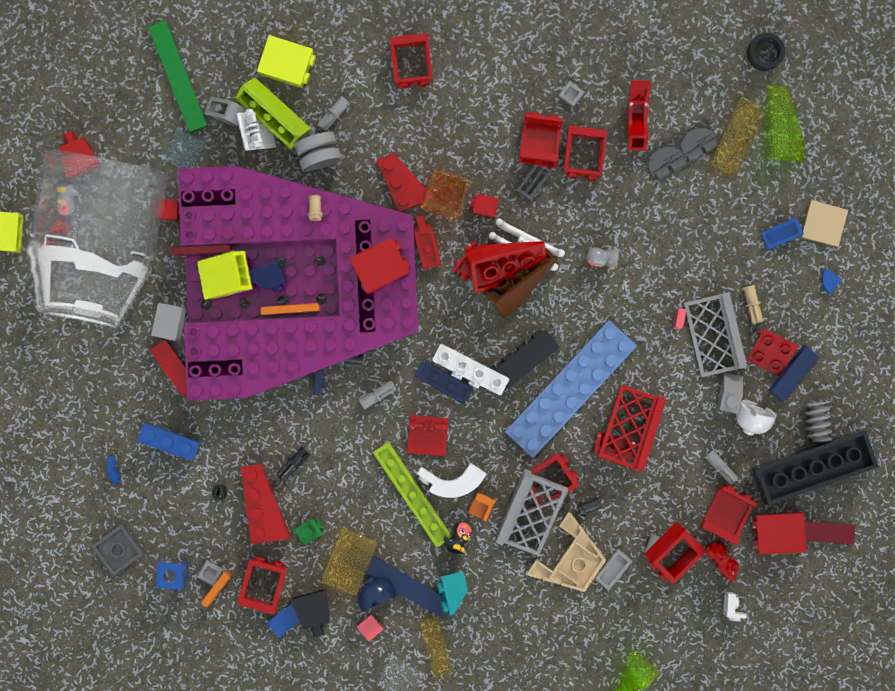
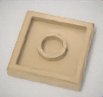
[800,200,848,247]

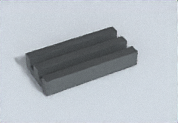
[515,165,553,202]

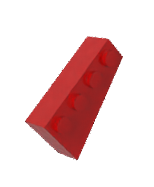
[241,463,292,544]

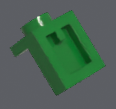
[294,517,325,546]

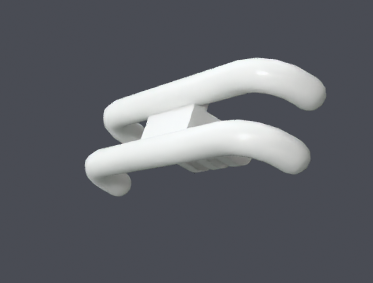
[489,218,565,271]

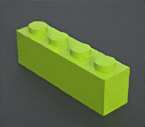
[235,78,311,149]

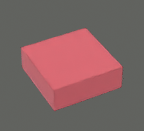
[673,308,686,329]
[357,614,384,641]

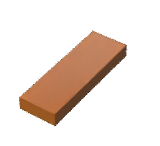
[261,303,321,316]

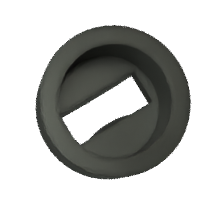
[212,485,228,500]

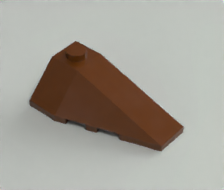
[482,248,558,318]

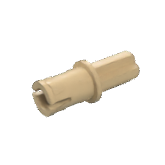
[743,285,763,324]

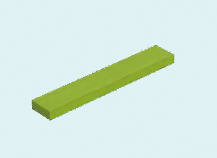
[373,442,452,548]

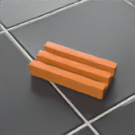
[201,570,232,607]

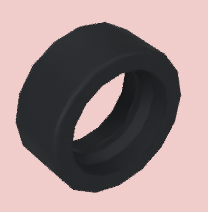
[747,33,785,71]

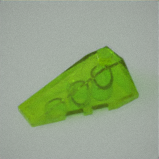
[614,651,660,691]

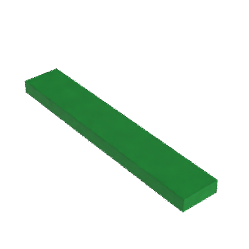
[148,20,208,133]

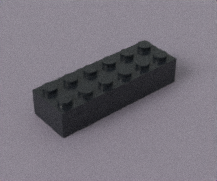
[751,430,879,505]

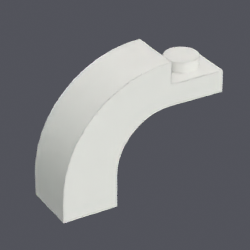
[417,463,487,498]

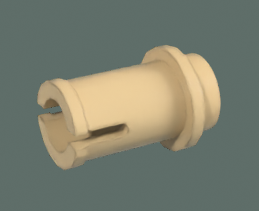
[308,195,323,221]

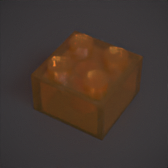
[420,168,471,220]

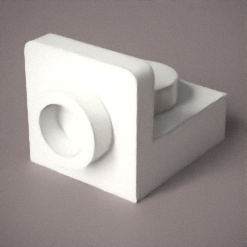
[723,592,746,621]

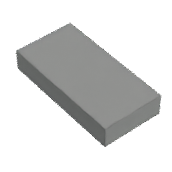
[594,549,633,591]

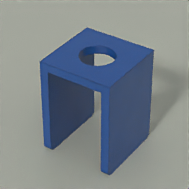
[156,559,188,589]

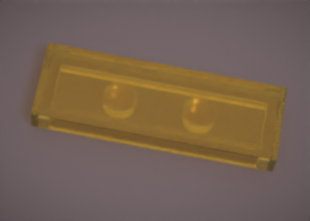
[420,616,453,678]

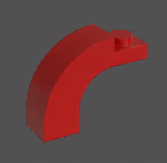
[626,80,651,151]

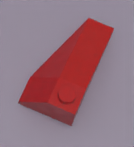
[464,241,546,293]

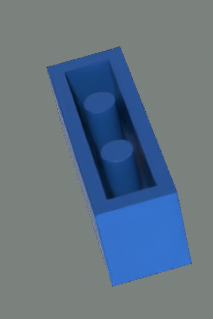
[137,423,201,461]

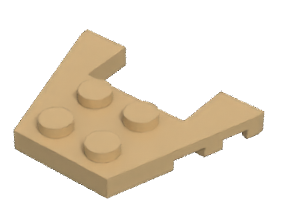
[526,512,606,592]

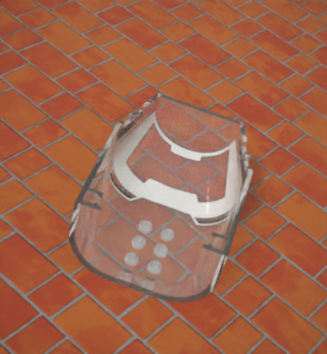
[28,150,170,327]

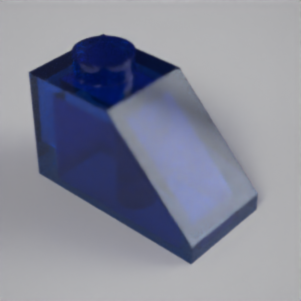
[249,261,287,292]

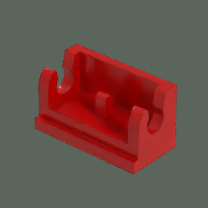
[593,431,635,460]

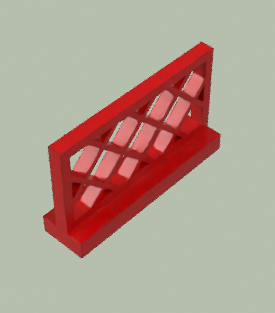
[598,385,667,473]

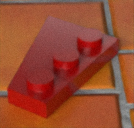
[376,153,434,212]

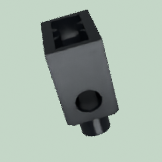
[291,589,329,637]

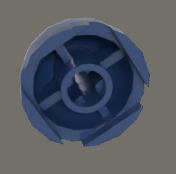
[357,577,397,612]

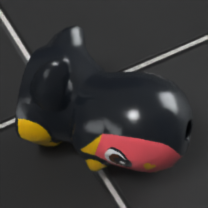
[443,522,472,554]

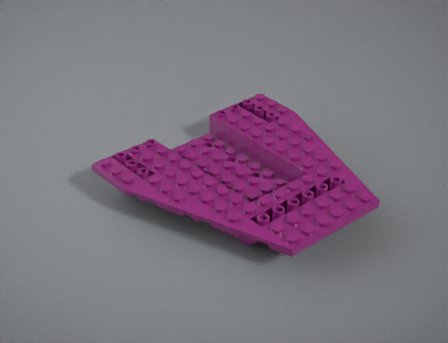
[178,166,418,401]

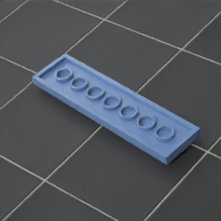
[505,320,637,458]

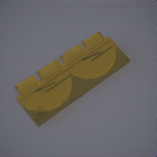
[709,96,765,175]

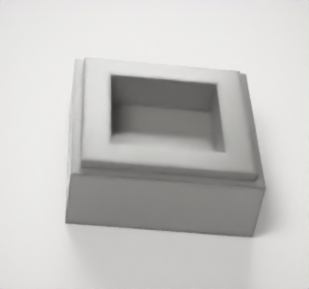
[558,81,585,108]
[197,560,224,586]

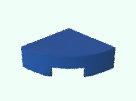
[822,268,842,295]
[107,456,120,484]

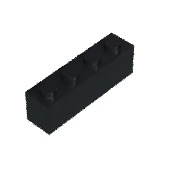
[490,329,560,392]

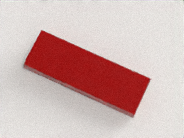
[150,339,187,397]

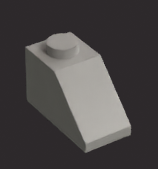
[204,97,247,127]
[716,372,743,414]

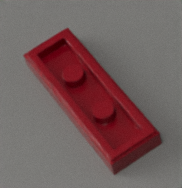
[171,244,232,256]
[804,521,855,544]

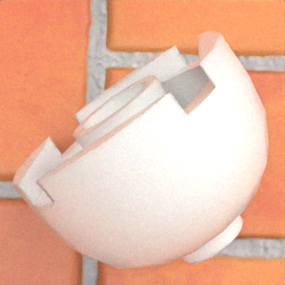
[736,400,777,435]

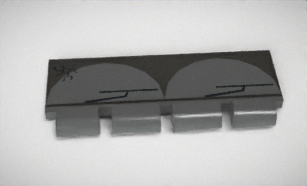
[641,119,719,181]

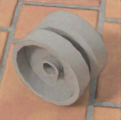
[294,132,342,172]

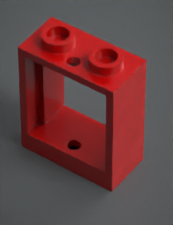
[390,33,433,89]
[562,125,607,181]
[519,453,580,510]
[644,521,706,584]
[237,555,289,615]

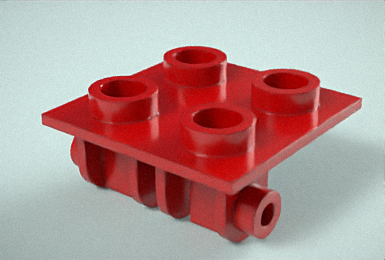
[746,329,799,376]
[407,415,449,456]
[705,539,739,583]

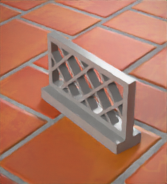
[684,292,747,377]
[496,469,568,556]

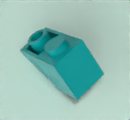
[437,572,468,617]

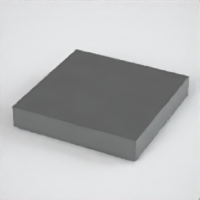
[91,523,145,577]

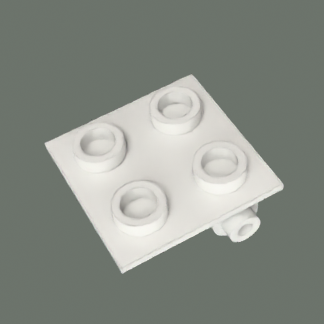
[236,109,276,151]

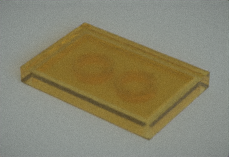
[321,527,378,596]

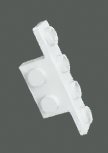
[433,344,509,395]

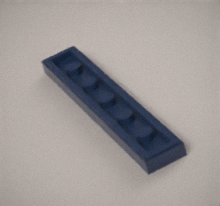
[343,544,446,618]

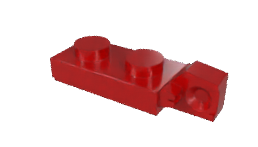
[414,216,442,270]

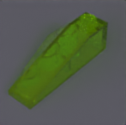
[766,85,805,162]

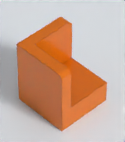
[469,492,495,522]

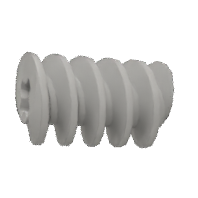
[805,402,832,442]

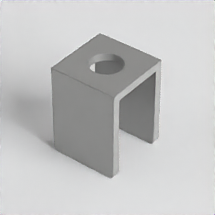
[151,303,186,342]

